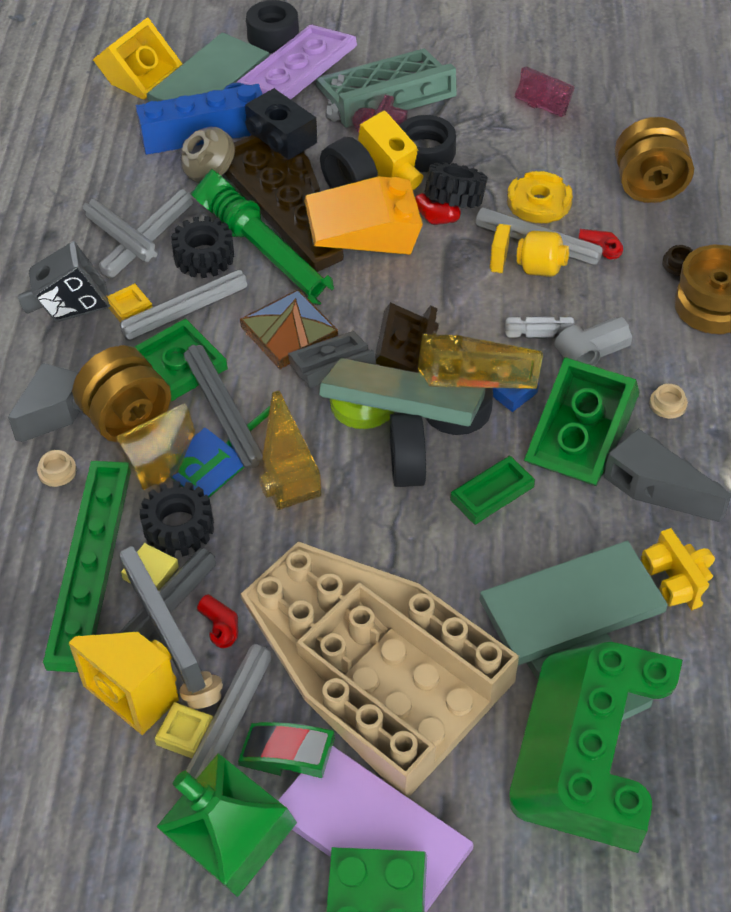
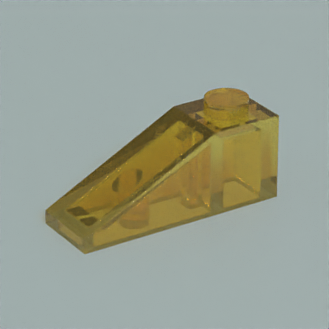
[418,334,543,389]
[259,390,321,510]

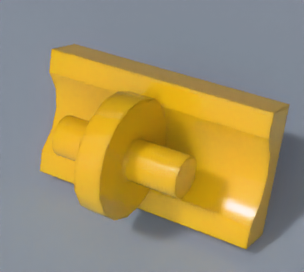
[640,528,715,611]

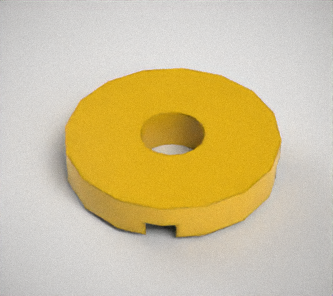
[507,171,573,223]

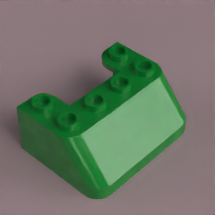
[509,642,683,853]

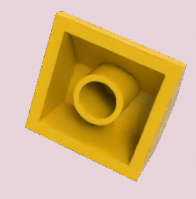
[93,17,182,100]
[69,632,179,735]

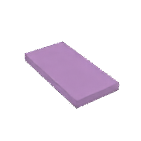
[236,25,357,99]
[278,746,473,912]

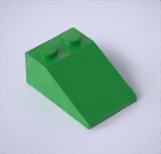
[524,357,640,486]

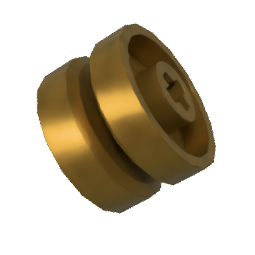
[615,117,694,203]
[675,244,731,334]
[72,345,171,443]

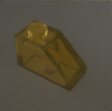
[116,403,195,490]

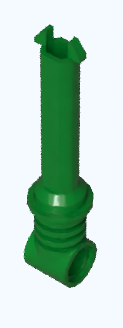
[190,168,334,305]

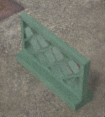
[316,48,457,127]

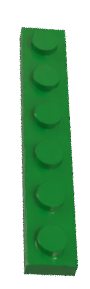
[43,461,131,673]

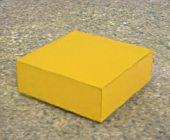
[490,224,511,273]
[107,283,153,322]

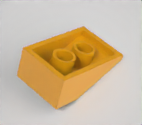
[304,176,423,255]

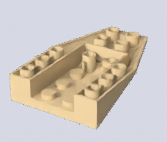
[241,542,519,798]

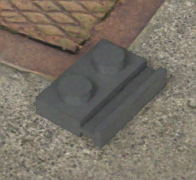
[288,331,376,388]

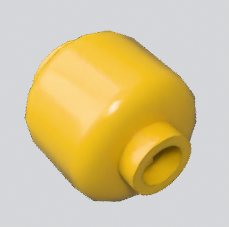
[517,230,569,277]

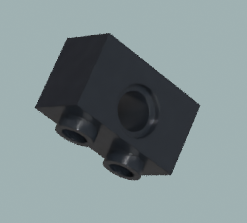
[245,88,317,160]

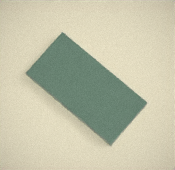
[147,32,269,102]
[319,358,486,427]
[479,540,668,666]

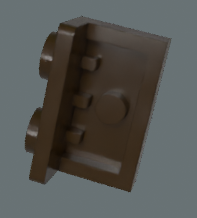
[375,302,439,373]

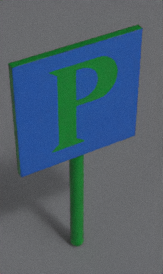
[158,402,279,497]

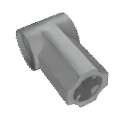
[554,317,632,366]

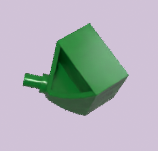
[156,753,297,897]

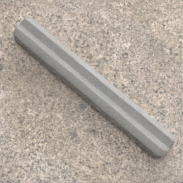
[99,189,193,279]
[83,199,158,262]
[476,207,603,265]
[120,269,248,340]
[186,644,271,779]

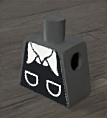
[18,241,110,322]

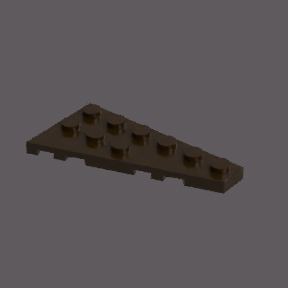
[224,135,344,272]

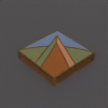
[240,289,338,369]

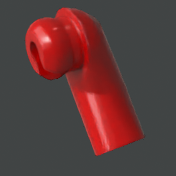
[415,193,461,225]
[579,229,623,260]
[197,594,238,648]

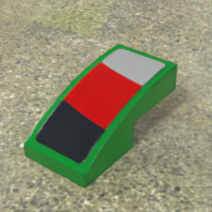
[238,722,335,778]

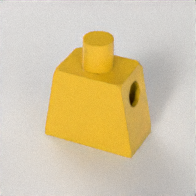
[358,110,424,190]

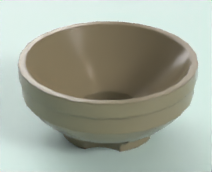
[181,126,235,183]

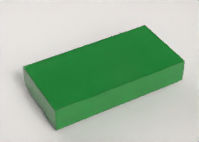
[450,455,535,525]

